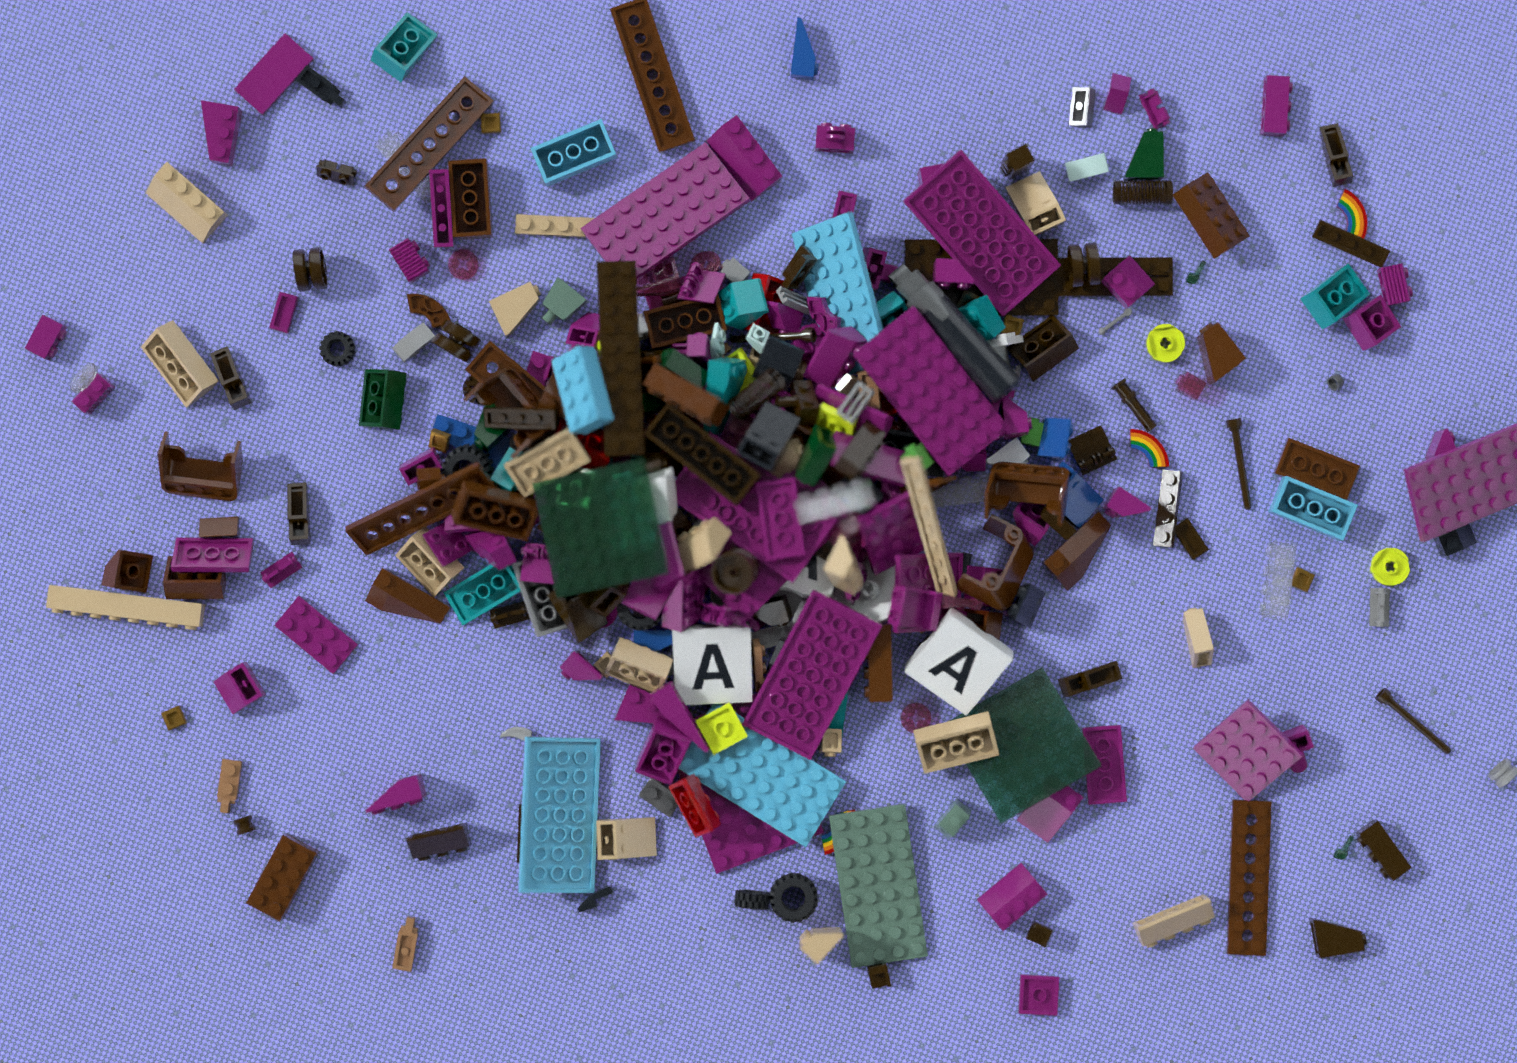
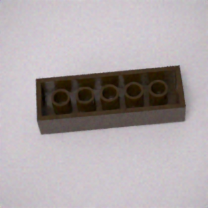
[644,403,761,507]

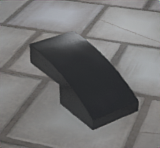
[577,885,614,913]

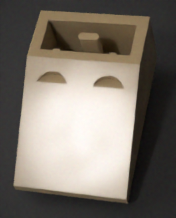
[1005,171,1066,236]
[596,817,657,860]

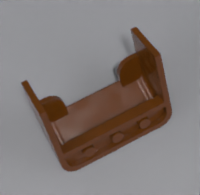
[463,366,552,458]
[157,431,243,501]
[984,462,1069,526]
[956,514,1034,611]

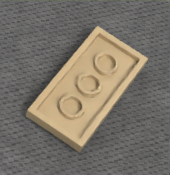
[504,428,591,498]

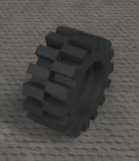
[319,331,356,367]
[734,889,770,910]

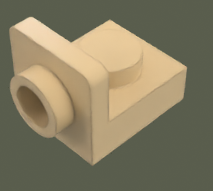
[819,729,842,757]

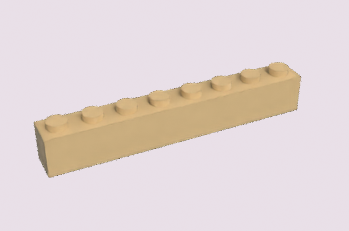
[46,585,205,630]

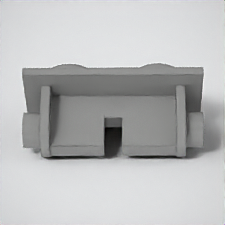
[1369,588,1390,627]

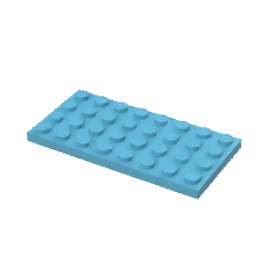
[792,212,883,375]
[678,703,846,847]
[518,737,601,893]

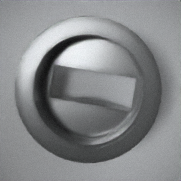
[1327,374,1344,391]

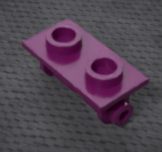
[1139,88,1171,129]
[260,552,303,589]

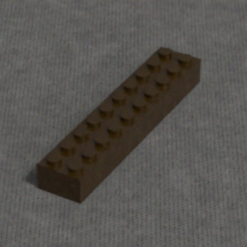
[596,260,644,458]

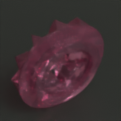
[448,249,479,280]
[690,251,721,272]
[900,703,931,733]

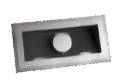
[1069,87,1096,128]

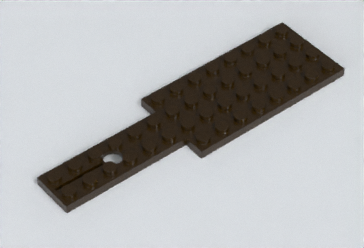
[905,239,1173,316]

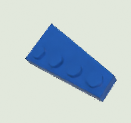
[433,414,511,472]

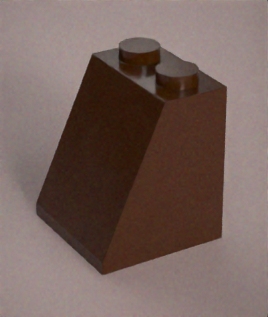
[1197,322,1246,385]

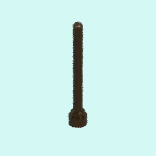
[730,327,817,343]
[1226,418,1252,510]
[1375,687,1451,754]

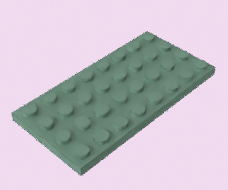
[829,803,928,968]

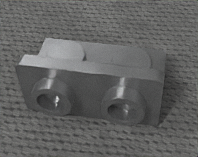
[638,778,678,818]

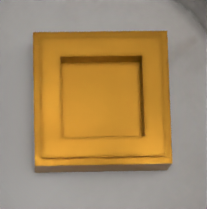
[481,113,501,134]
[1000,315,1024,336]
[428,428,451,453]
[1289,567,1315,592]
[161,705,187,731]

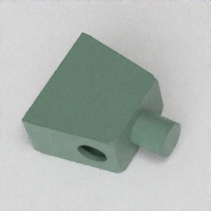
[542,277,587,325]
[933,798,971,838]

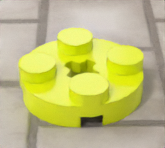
[1146,324,1185,363]
[1370,548,1410,586]

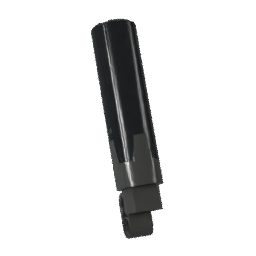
[888,264,1021,403]

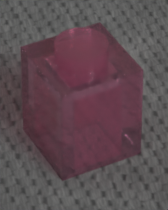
[1175,372,1207,401]

